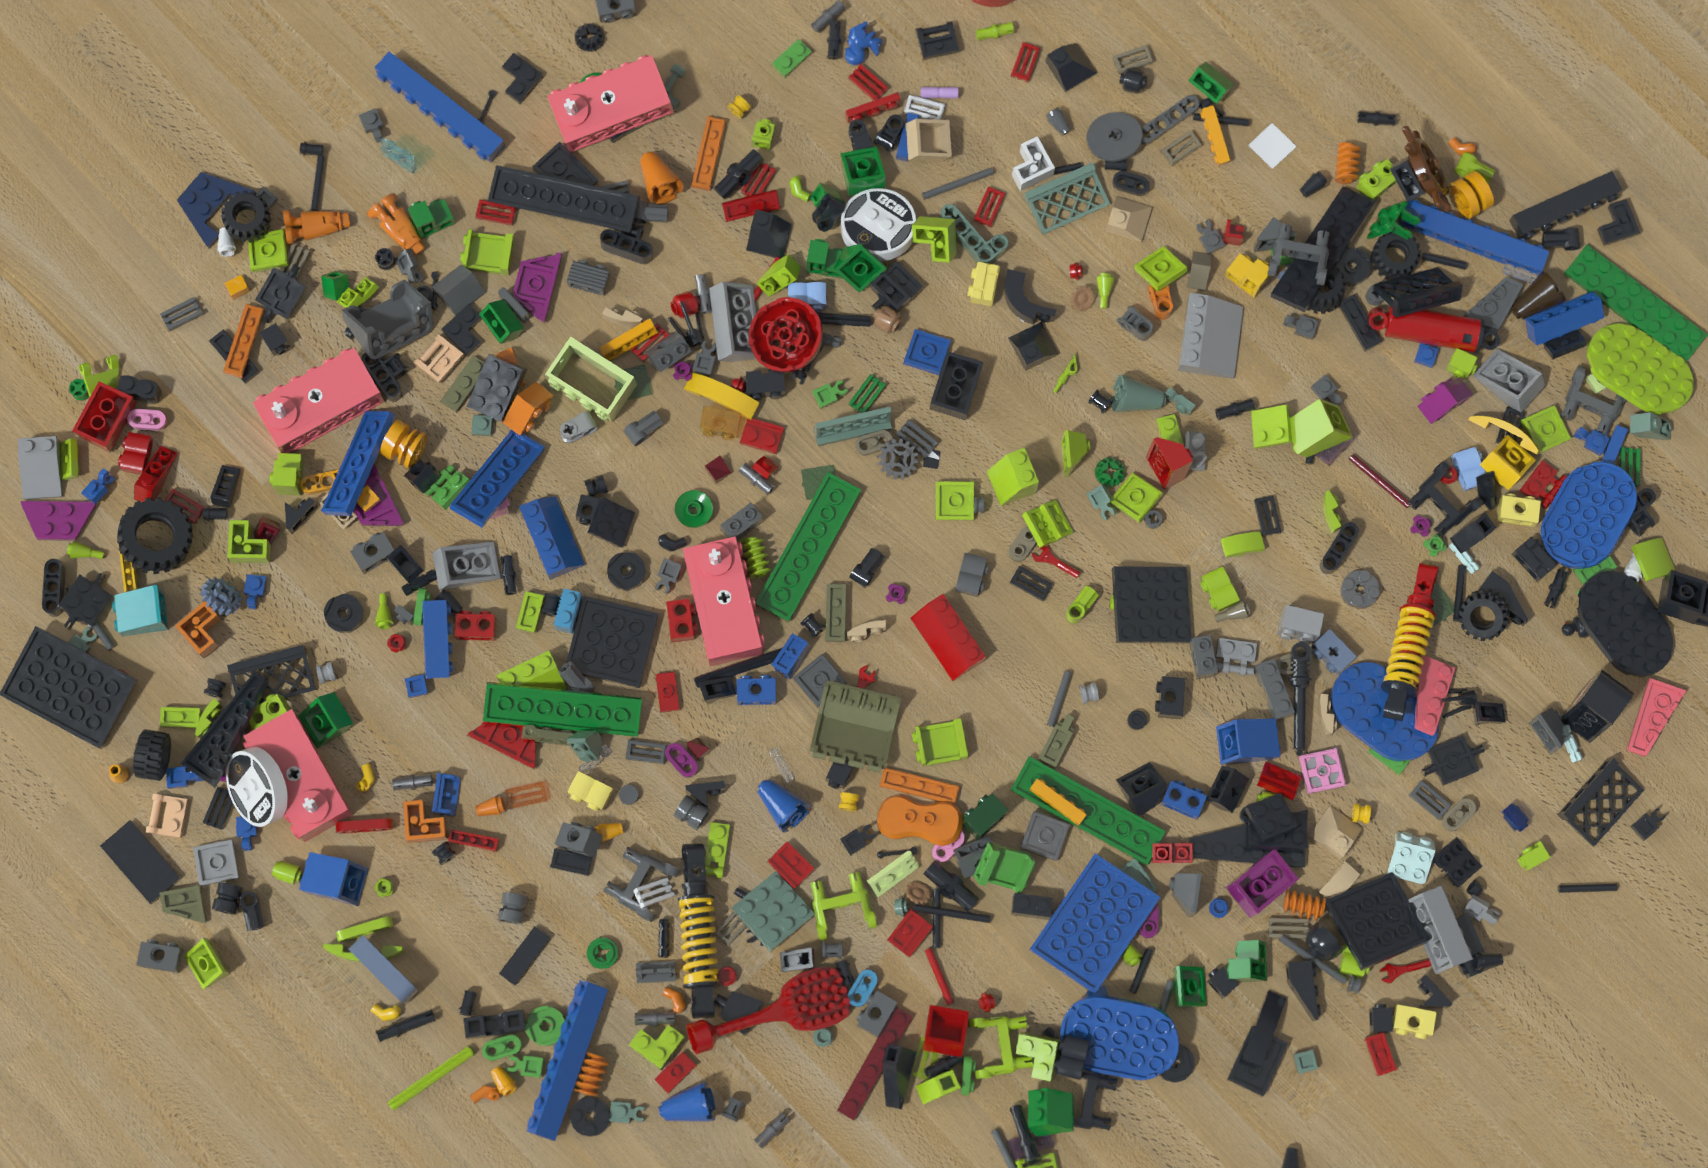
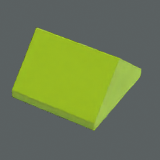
[184,938,230,989]

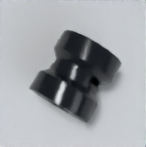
[584,475,608,497]

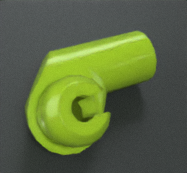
[789,176,811,202]

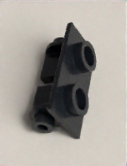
[1476,471,1497,510]

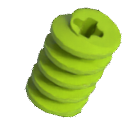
[740,537,771,579]

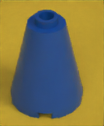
[758,779,810,833]
[659,1082,716,1122]

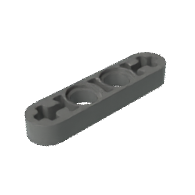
[1141,95,1199,145]

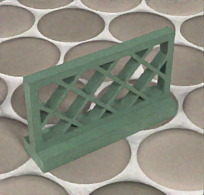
[1023,162,1110,235]
[814,407,892,447]

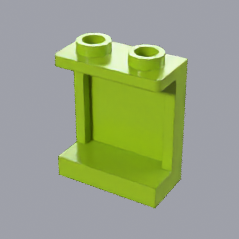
[460,229,515,275]
[912,718,968,767]

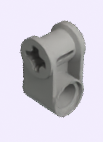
[560,411,598,443]

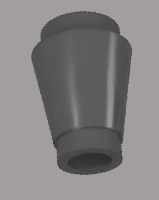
[1046,107,1071,136]

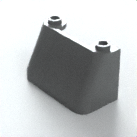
[342,279,433,359]

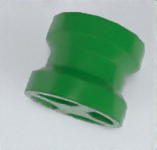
[69,379,89,401]

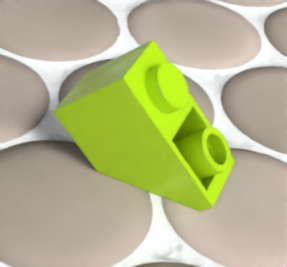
[757,254,801,297]
[915,1070,960,1105]

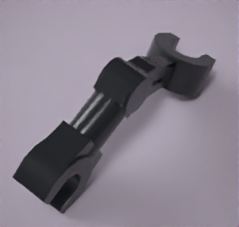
[791,344,824,385]

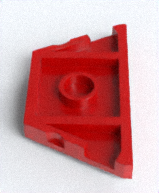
[467,721,536,770]

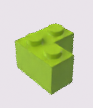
[912,216,957,263]
[269,453,304,496]
[227,520,271,563]
[629,1025,685,1070]
[1016,1032,1061,1081]

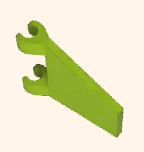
[78,355,119,397]

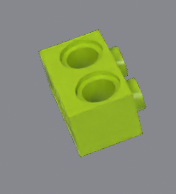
[249,693,291,730]

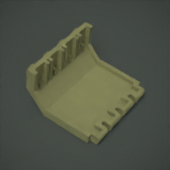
[809,680,902,773]

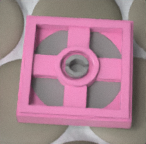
[1298,748,1346,794]

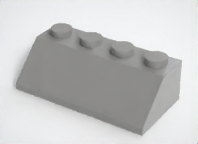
[709,282,756,362]
[1409,886,1472,974]

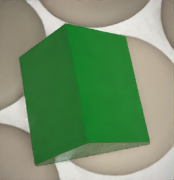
[834,244,887,293]
[1173,966,1207,1008]

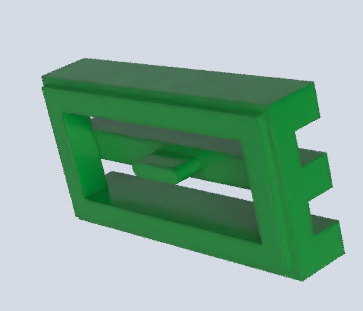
[848,374,886,413]
[1620,447,1641,487]

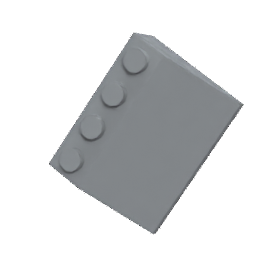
[1178,293,1243,379]

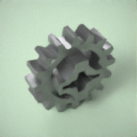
[877,438,919,480]

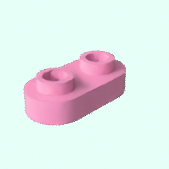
[127,409,167,431]
[932,830,964,863]

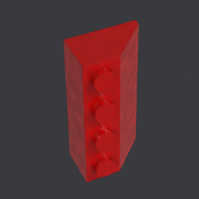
[1146,437,1193,490]
[910,594,986,682]

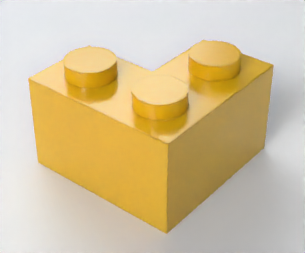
[1224,253,1270,297]

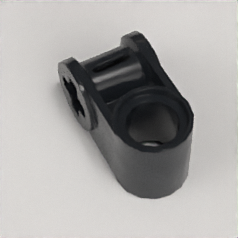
[874,114,904,152]
[849,119,873,151]
[812,193,846,232]

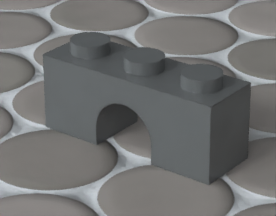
[1254,659,1295,722]

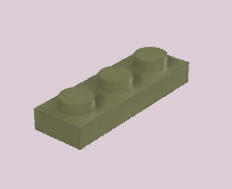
[440,356,484,413]
[825,584,846,642]

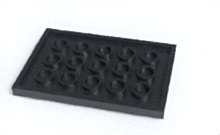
[0,626,138,749]

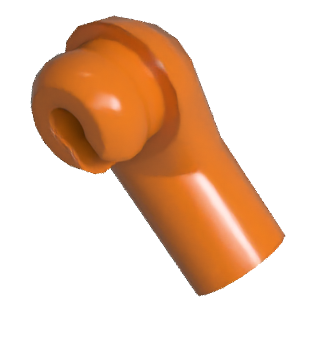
[1448,137,1477,156]
[470,1085,500,1104]

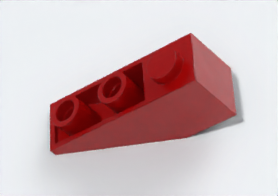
[134,445,178,502]

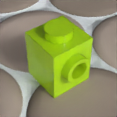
[1446,348,1478,379]

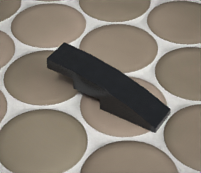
[1242,990,1286,1068]

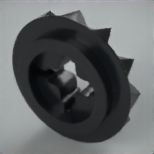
[575,23,604,52]

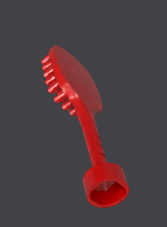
[687,967,850,1054]

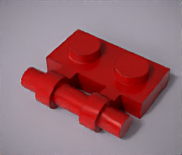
[1519,460,1567,509]

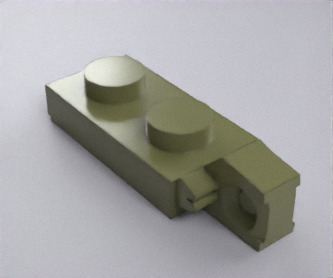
[1039,714,1074,768]
[522,725,574,746]

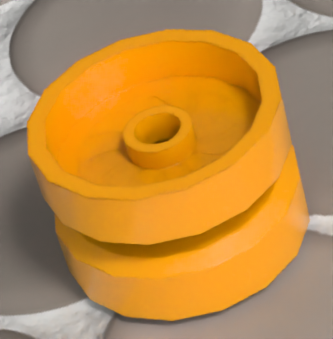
[1449,171,1494,219]

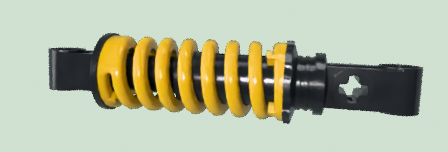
[678,843,720,1019]

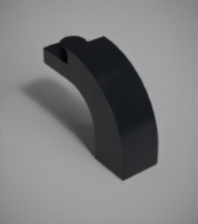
[1004,269,1056,325]

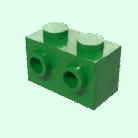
[1188,62,1235,104]
[479,299,525,344]

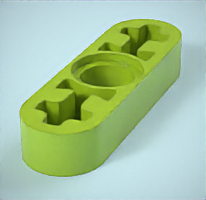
[336,916,394,943]

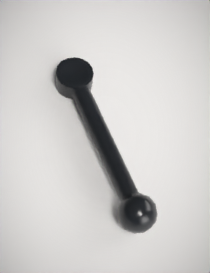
[477,90,496,124]
[431,272,439,310]
[877,847,917,859]

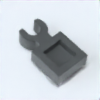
[1196,219,1225,254]
[692,341,716,376]
[655,558,683,594]

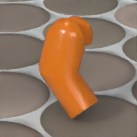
[662,987,686,1013]

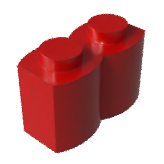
[118,432,154,475]

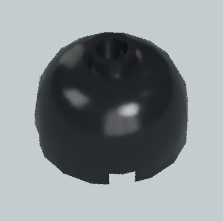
[1306,922,1345,960]

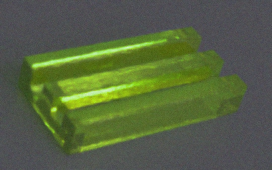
[911,1037,937,1081]

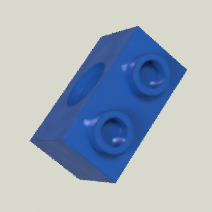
[737,675,776,705]

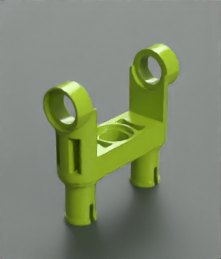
[810,872,877,941]
[968,1016,1033,1079]

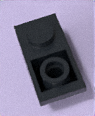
[1450,513,1496,554]

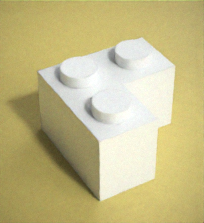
[1012,136,1055,191]

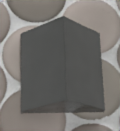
[1253,217,1296,252]
[432,265,485,316]

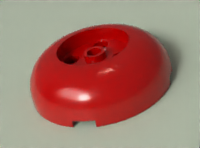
[748,297,823,372]

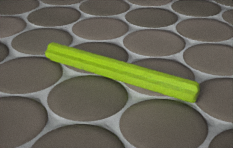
[388,1046,474,1110]

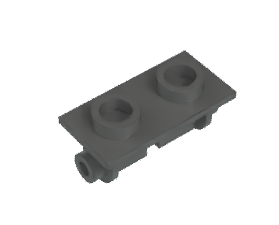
[636,961,676,983]

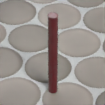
[1348,454,1409,508]

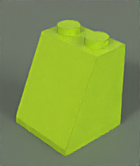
[1290,399,1353,457]
[986,447,1039,506]

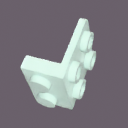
[1387,831,1435,884]

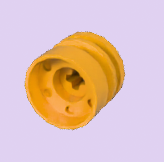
[380,419,428,469]

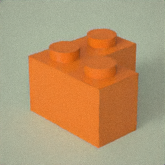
[502,382,554,436]
[175,602,221,659]
[403,800,447,843]

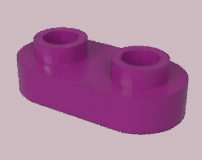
[665,743,698,778]
[1138,903,1159,939]

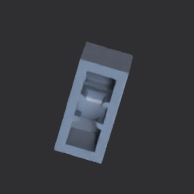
[1311,629,1357,675]

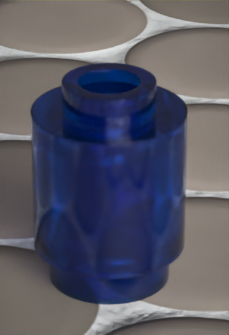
[1501,803,1530,832]

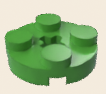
[526,1006,565,1046]

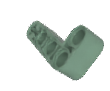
[940,204,1008,264]

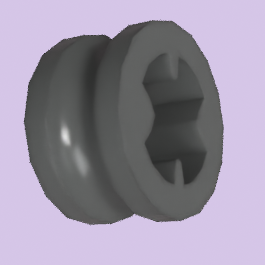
[974,496,984,514]
[1144,510,1162,529]
[1347,975,1362,995]

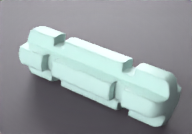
[1449,543,1479,574]
[1563,725,1582,763]

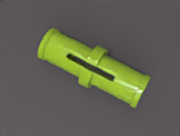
[975,22,1014,41]

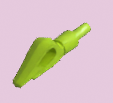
[1053,353,1078,393]

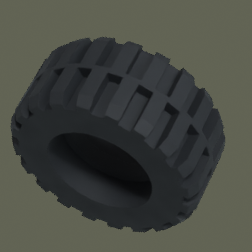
[117,497,193,574]

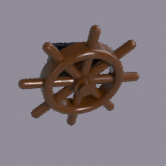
[1390,126,1452,212]

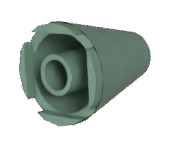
[1111,375,1166,412]

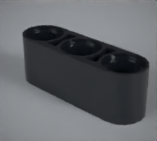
[1319,522,1359,574]
[42,558,66,617]

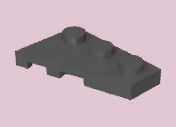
[1464,276,1523,332]

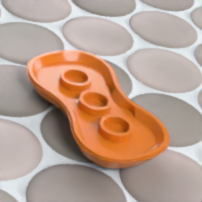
[877,795,963,846]

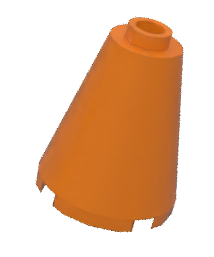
[640,152,684,205]

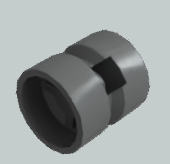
[674,795,710,831]
[498,892,528,924]

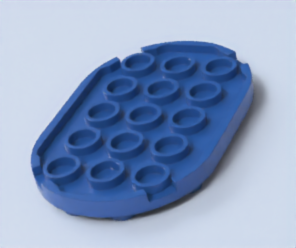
[1541,462,1637,569]
[1330,662,1439,762]
[1060,995,1179,1080]

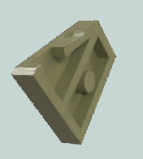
[159,885,206,923]

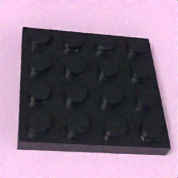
[1112,566,1192,643]
[566,596,658,688]
[1325,872,1430,971]

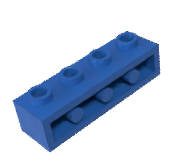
[1525,291,1604,345]
[422,600,453,679]

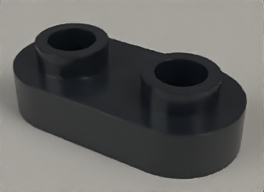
[1112,171,1150,196]

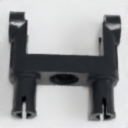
[1407,460,1484,537]
[1074,1070,1117,1131]

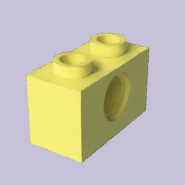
[1497,494,1541,527]
[1392,1004,1436,1039]

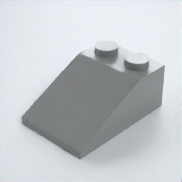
[1474,349,1545,412]
[18,436,62,500]
[432,542,501,590]

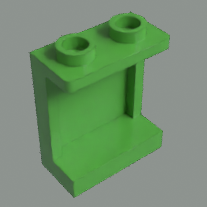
[973,842,1035,894]

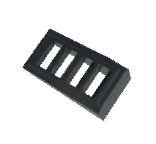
[210,465,241,508]

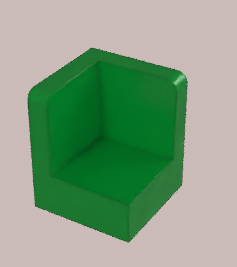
[810,183,842,207]
[321,270,349,301]

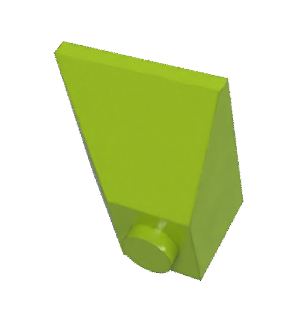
[1061,430,1090,477]

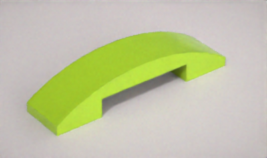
[323,944,404,963]

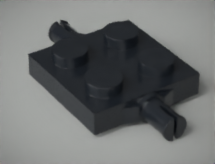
[255,264,307,323]
[58,573,113,630]
[1421,736,1485,786]

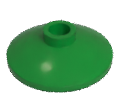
[675,490,713,528]

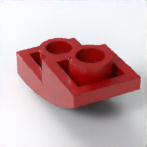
[1153,843,1193,863]

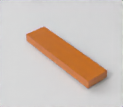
[691,116,726,191]
[223,304,264,378]
[879,768,959,805]

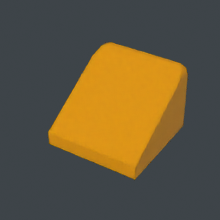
[225,275,250,299]

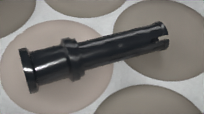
[1009,1105,1042,1165]

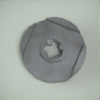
[1340,570,1380,609]

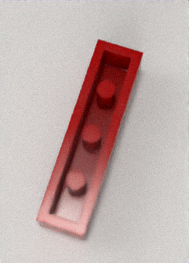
[448,829,499,852]

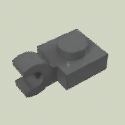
[359,108,384,143]
[395,249,424,284]
[1283,315,1318,340]
[1310,375,1343,405]

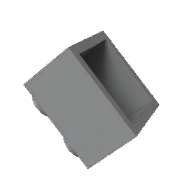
[1276,605,1324,645]

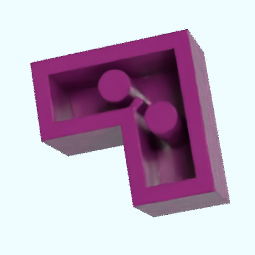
[1417,377,1473,424]

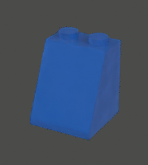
[1216,719,1281,765]
[299,852,369,906]

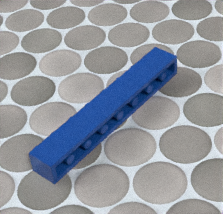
[374,51,505,163]
[1398,199,1549,276]
[526,980,608,1141]

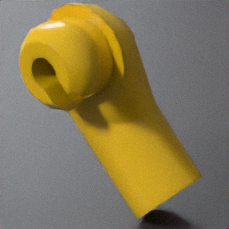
[356,763,375,792]
[371,1003,401,1021]

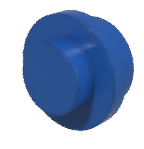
[1209,898,1229,918]

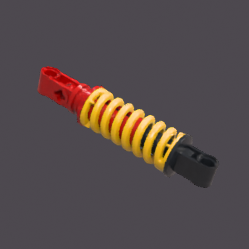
[1381,563,1439,721]

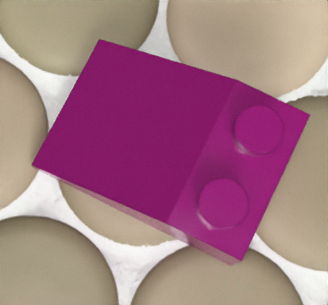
[1225,850,1299,918]

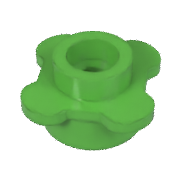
[1423,534,1446,557]

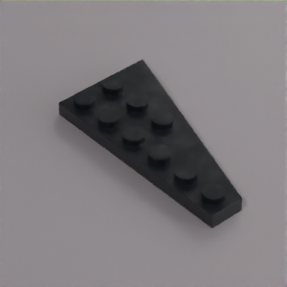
[181,671,269,788]

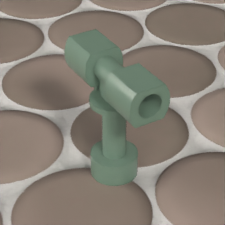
[664,64,686,112]

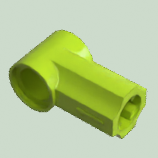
[1454,153,1495,184]
[1066,586,1099,624]

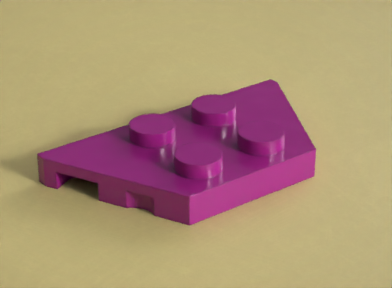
[512,253,562,323]
[354,464,404,526]
[21,501,96,541]

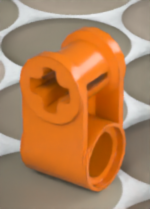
[1148,285,1173,320]

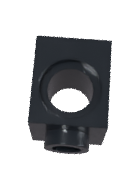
[259,323,290,356]
[404,459,439,494]
[576,494,600,526]
[826,762,853,790]
[1206,967,1239,999]
[1369,1004,1393,1033]

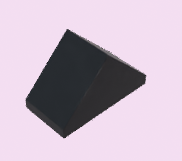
[386,544,423,583]

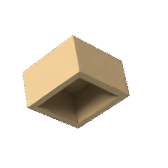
[906,119,952,161]

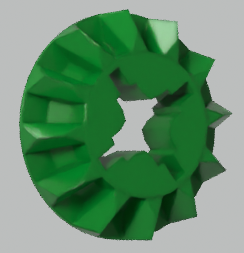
[1095,457,1125,487]
[586,938,618,969]

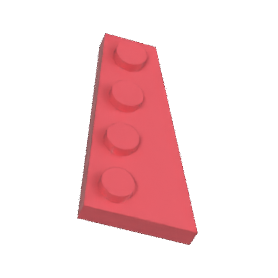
[1415,656,1455,736]
[1626,678,1686,757]

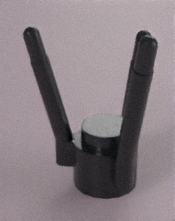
[668,302,705,348]
[1442,688,1477,718]

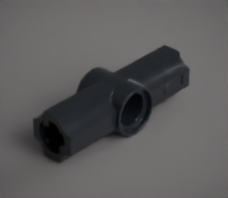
[713,149,764,200]
[923,860,979,912]

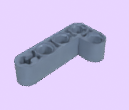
[349,935,419,1005]

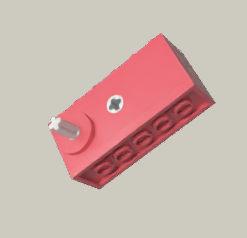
[547,55,674,153]
[253,348,384,453]
[683,536,765,666]
[243,709,353,842]

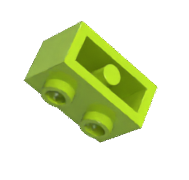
[1357,159,1397,200]

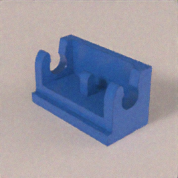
[771,633,811,680]
[432,773,461,816]

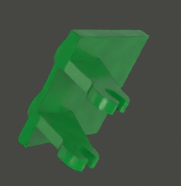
[1367,201,1421,240]

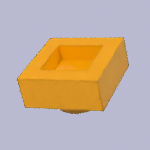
[357,485,381,513]

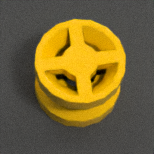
[727,95,751,119]
[838,792,859,812]
[1352,803,1371,824]

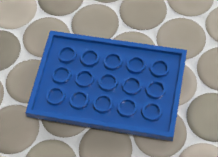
[1029,853,1160,995]

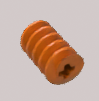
[1335,142,1361,184]
[1283,889,1326,921]
[574,1052,609,1096]

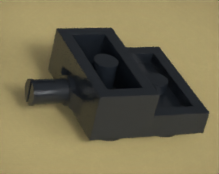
[870,261,923,312]

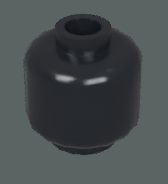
[1119,68,1148,94]

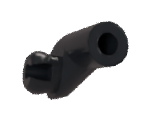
[658,534,687,552]

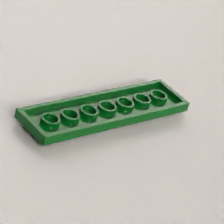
[1564,244,1708,362]
[755,472,861,623]
[483,682,642,737]
[1010,756,1166,866]

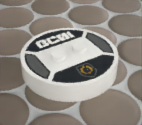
[841,188,916,261]
[226,747,287,827]

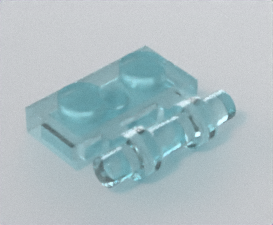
[380,138,417,174]

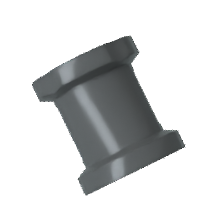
[822,941,842,959]
[721,1097,745,1122]

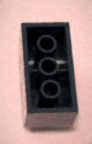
[1561,670,1634,743]

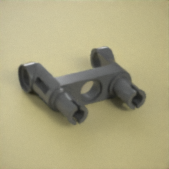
[1268,224,1330,286]
[1561,365,1626,436]
[603,846,680,922]

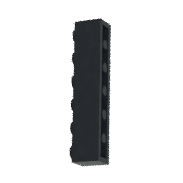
[1509,171,1622,240]

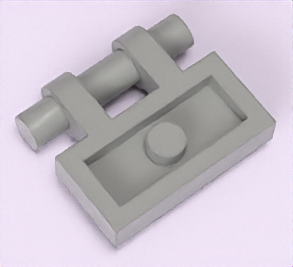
[1216,638,1257,676]

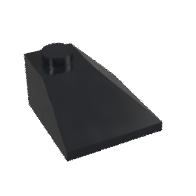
[1046,43,1097,92]
[746,209,792,259]
[1008,322,1059,371]
[1116,762,1167,816]

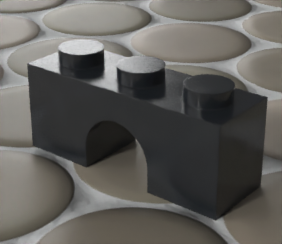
[463,1009,526,1040]

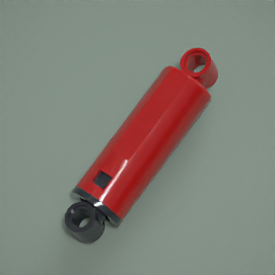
[1368,306,1500,353]

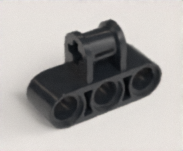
[600,224,652,264]
[362,352,410,402]
[1628,488,1656,537]

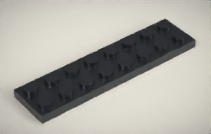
[488,165,640,233]
[1271,186,1376,312]

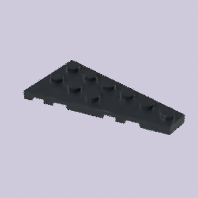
[1189,810,1308,868]

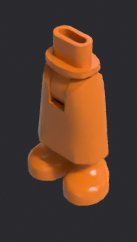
[367,193,425,256]
[283,210,350,244]

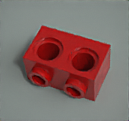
[666,599,697,643]
[455,611,496,641]

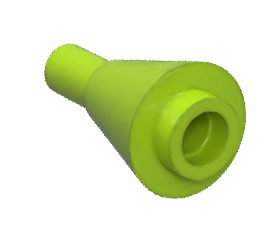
[1096,273,1115,309]
[67,540,104,559]
[374,593,394,629]
[1123,943,1143,967]

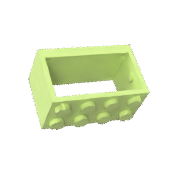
[545,337,637,422]

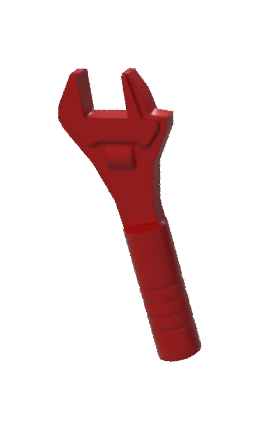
[1032,546,1080,578]
[857,665,876,689]
[1380,959,1432,984]

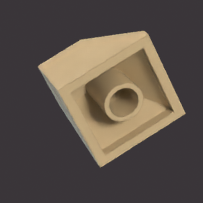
[1106,196,1152,242]
[1308,806,1362,860]

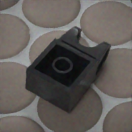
[1657,570,1708,627]

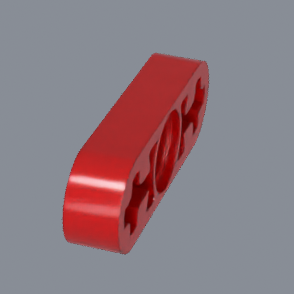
[335,819,393,834]

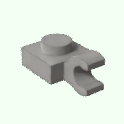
[1462,894,1500,925]

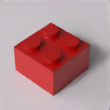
[922,1005,969,1057]

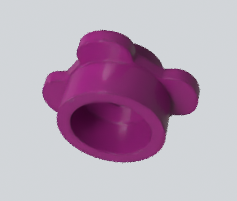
[673,362,693,381]
[1410,515,1432,537]
[886,584,907,604]

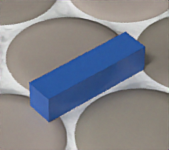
[896,113,919,162]
[1600,425,1628,464]

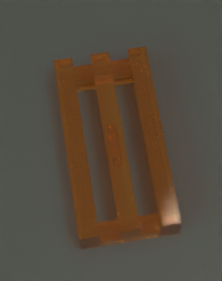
[505,782,547,810]

